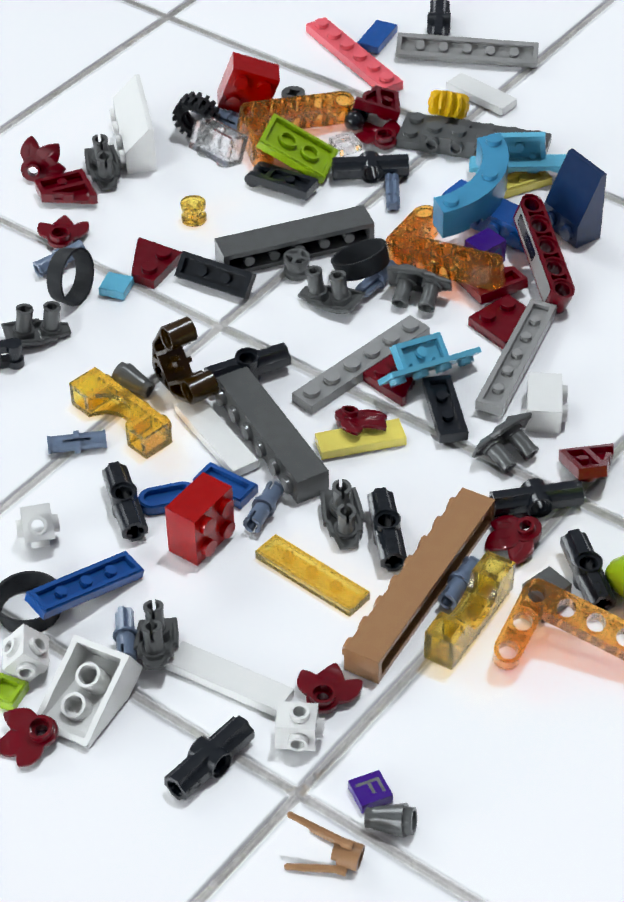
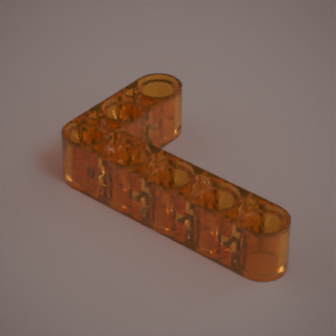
[237,91,354,167]
[386,205,506,290]
[492,578,624,671]

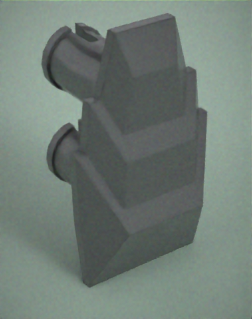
[84,134,122,191]
[387,264,452,313]
[297,265,366,314]
[1,301,71,348]
[472,412,539,474]
[320,479,366,550]
[133,599,179,670]

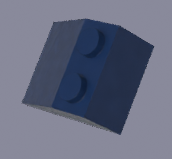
[544,148,607,249]

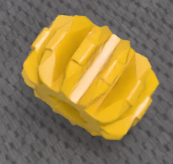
[427,90,470,119]

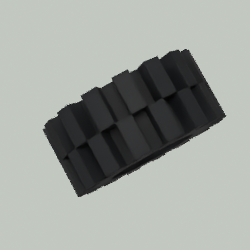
[172,91,220,140]

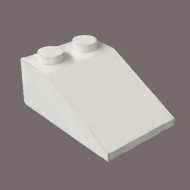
[36,634,143,748]

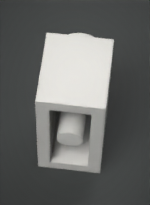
[526,372,568,434]

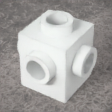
[15,502,61,548]
[2,624,50,682]
[274,701,325,751]

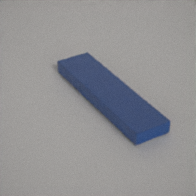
[24,551,145,620]

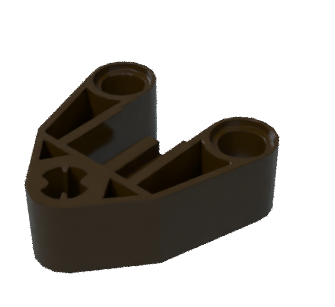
[152,316,219,404]

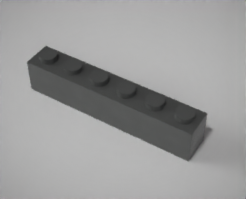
[214,205,375,272]
[215,367,329,504]

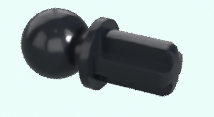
[344,108,370,131]

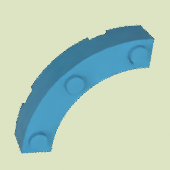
[433,133,509,238]

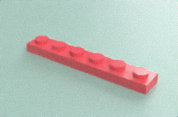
[306,17,403,92]

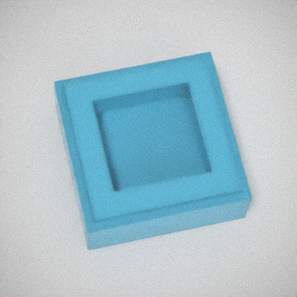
[98,272,134,300]

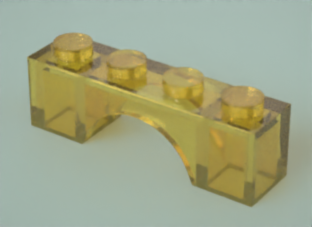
[69,367,173,459]
[424,550,515,670]

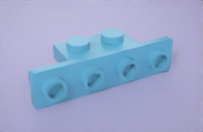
[469,132,567,174]
[377,332,482,387]

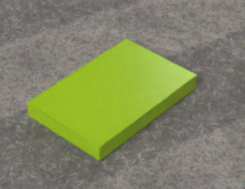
[256,113,339,185]

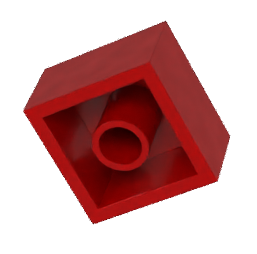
[217,52,280,120]
[165,472,235,566]

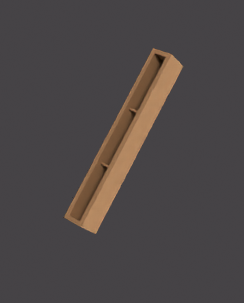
[342,487,495,684]

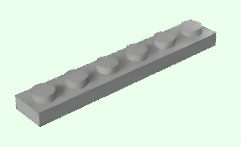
[396,32,539,68]
[475,299,557,416]
[292,315,430,415]

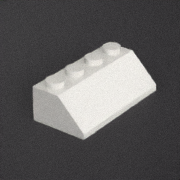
[109,73,157,174]

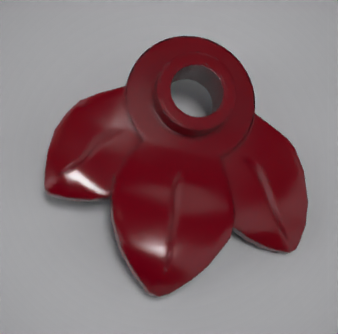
[354,120,401,150]
[20,136,66,182]
[37,215,90,249]
[334,405,388,436]
[485,515,543,566]
[297,663,363,714]
[0,708,59,768]

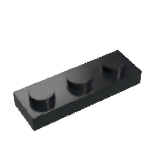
[174,251,256,300]
[422,374,469,444]

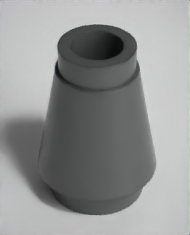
[111,362,155,398]
[364,803,418,838]

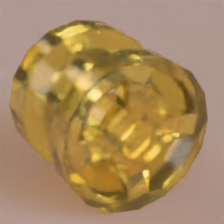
[180,195,207,227]

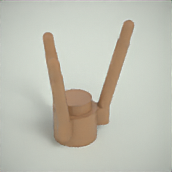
[284,811,365,877]

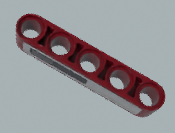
[513,194,575,314]

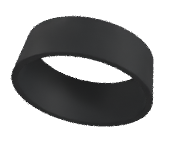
[331,238,390,281]
[46,248,94,307]
[0,571,61,632]

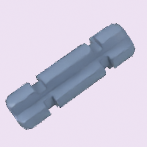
[385,173,400,211]

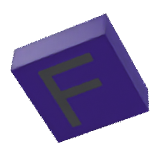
[348,770,393,813]

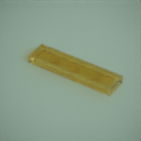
[255,534,370,617]

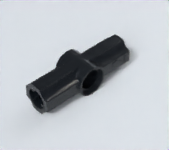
[427,0,451,36]
[332,150,409,184]
[204,342,291,381]
[102,461,148,542]
[489,478,584,518]
[367,487,407,572]
[560,529,616,616]
[164,715,255,801]

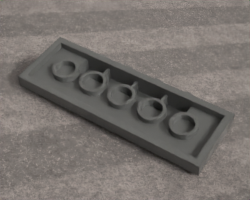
[395,112,552,159]

